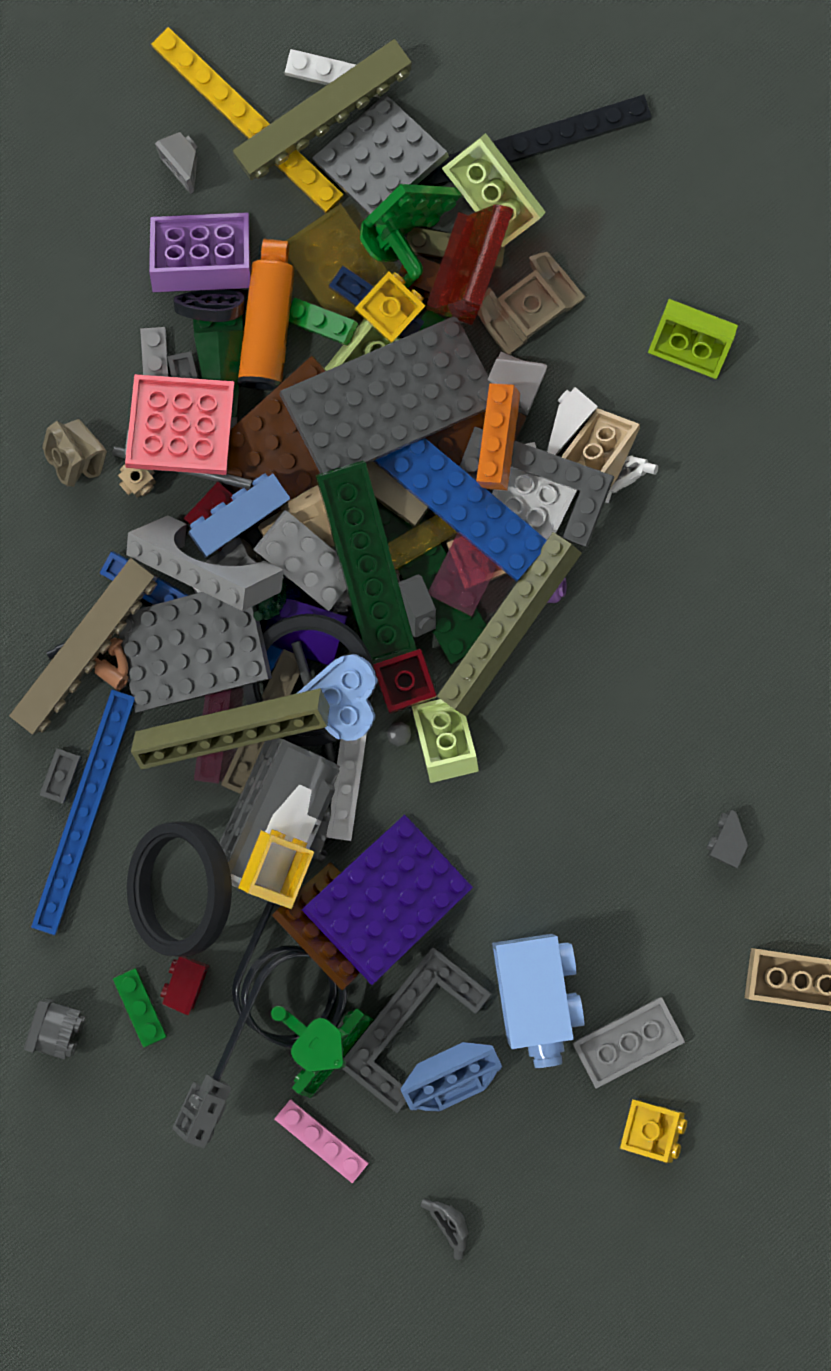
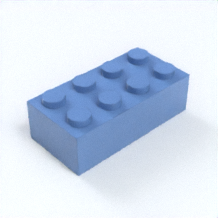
[188,473,290,558]

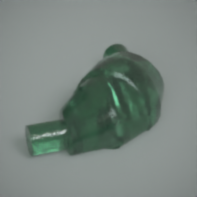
[253,561,287,621]

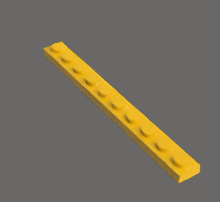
[151,27,344,214]

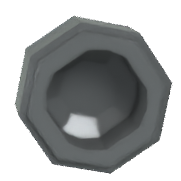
[387,722,412,747]

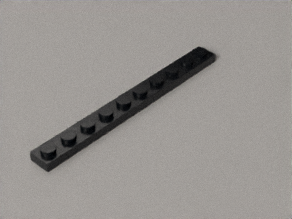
[417,94,652,186]

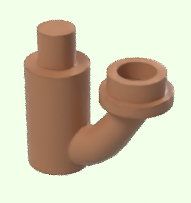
[94,637,128,691]

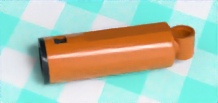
[237,239,294,391]

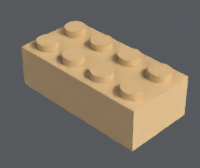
[745,948,831,1011]

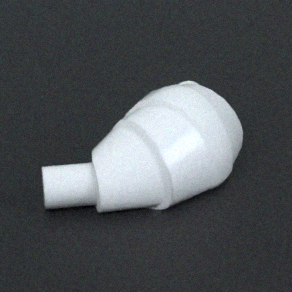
[605,455,658,503]

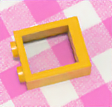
[238,829,314,909]

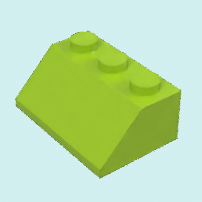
[648,299,738,379]

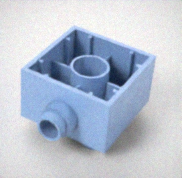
[492,934,584,1068]

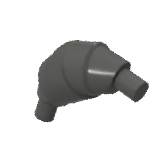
[421,1198,469,1260]

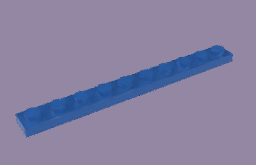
[31,690,135,935]

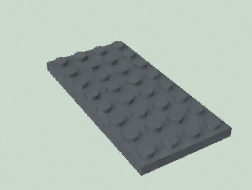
[279,316,491,474]

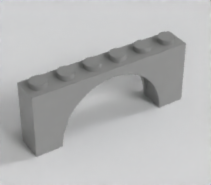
[126,515,284,611]

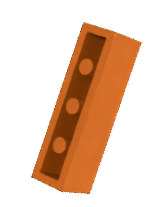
[476,383,520,490]

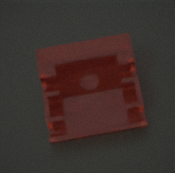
[426,204,514,325]

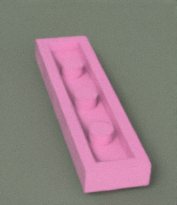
[275,1099,368,1183]

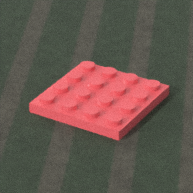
[125,374,234,475]

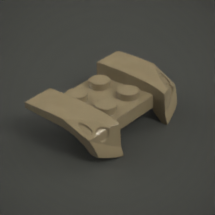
[477,252,585,355]

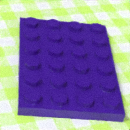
[302,814,473,985]

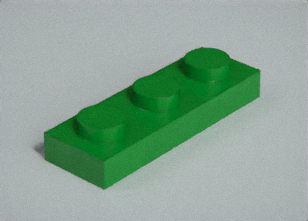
[289,298,358,346]
[113,968,167,1048]

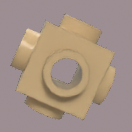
[118,465,156,498]

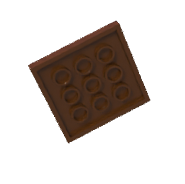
[272,862,360,990]

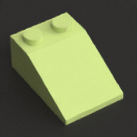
[412,699,479,783]

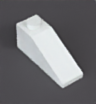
[547,387,598,455]

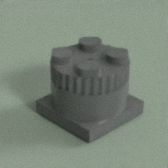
[24,998,86,1060]

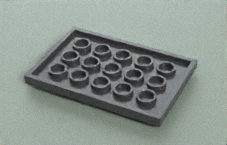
[119,592,272,713]

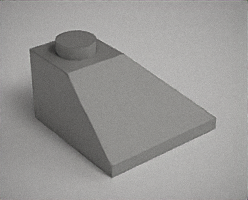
[155,132,198,194]

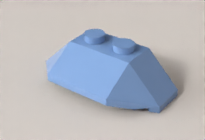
[401,1042,502,1111]

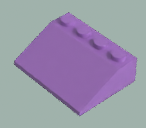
[149,213,251,292]

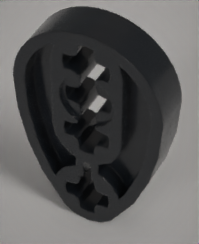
[173,289,245,322]

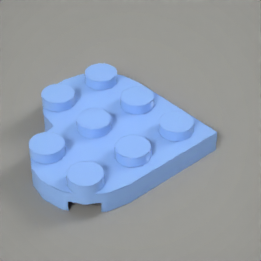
[296,654,378,741]

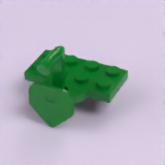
[360,184,462,289]
[271,1006,374,1098]

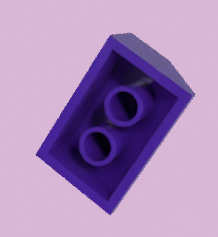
[265,595,347,665]

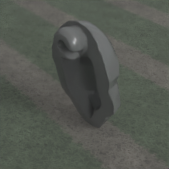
[310,806,331,863]

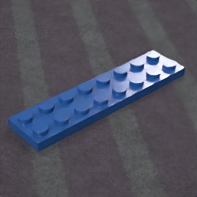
[373,438,547,582]

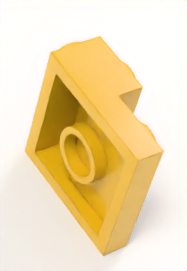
[354,271,425,343]
[620,1099,687,1163]

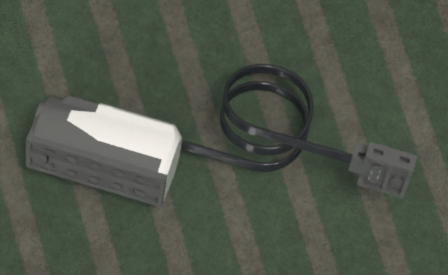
[172,738,347,1149]

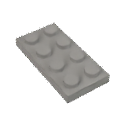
[253,510,347,611]
[572,997,685,1088]

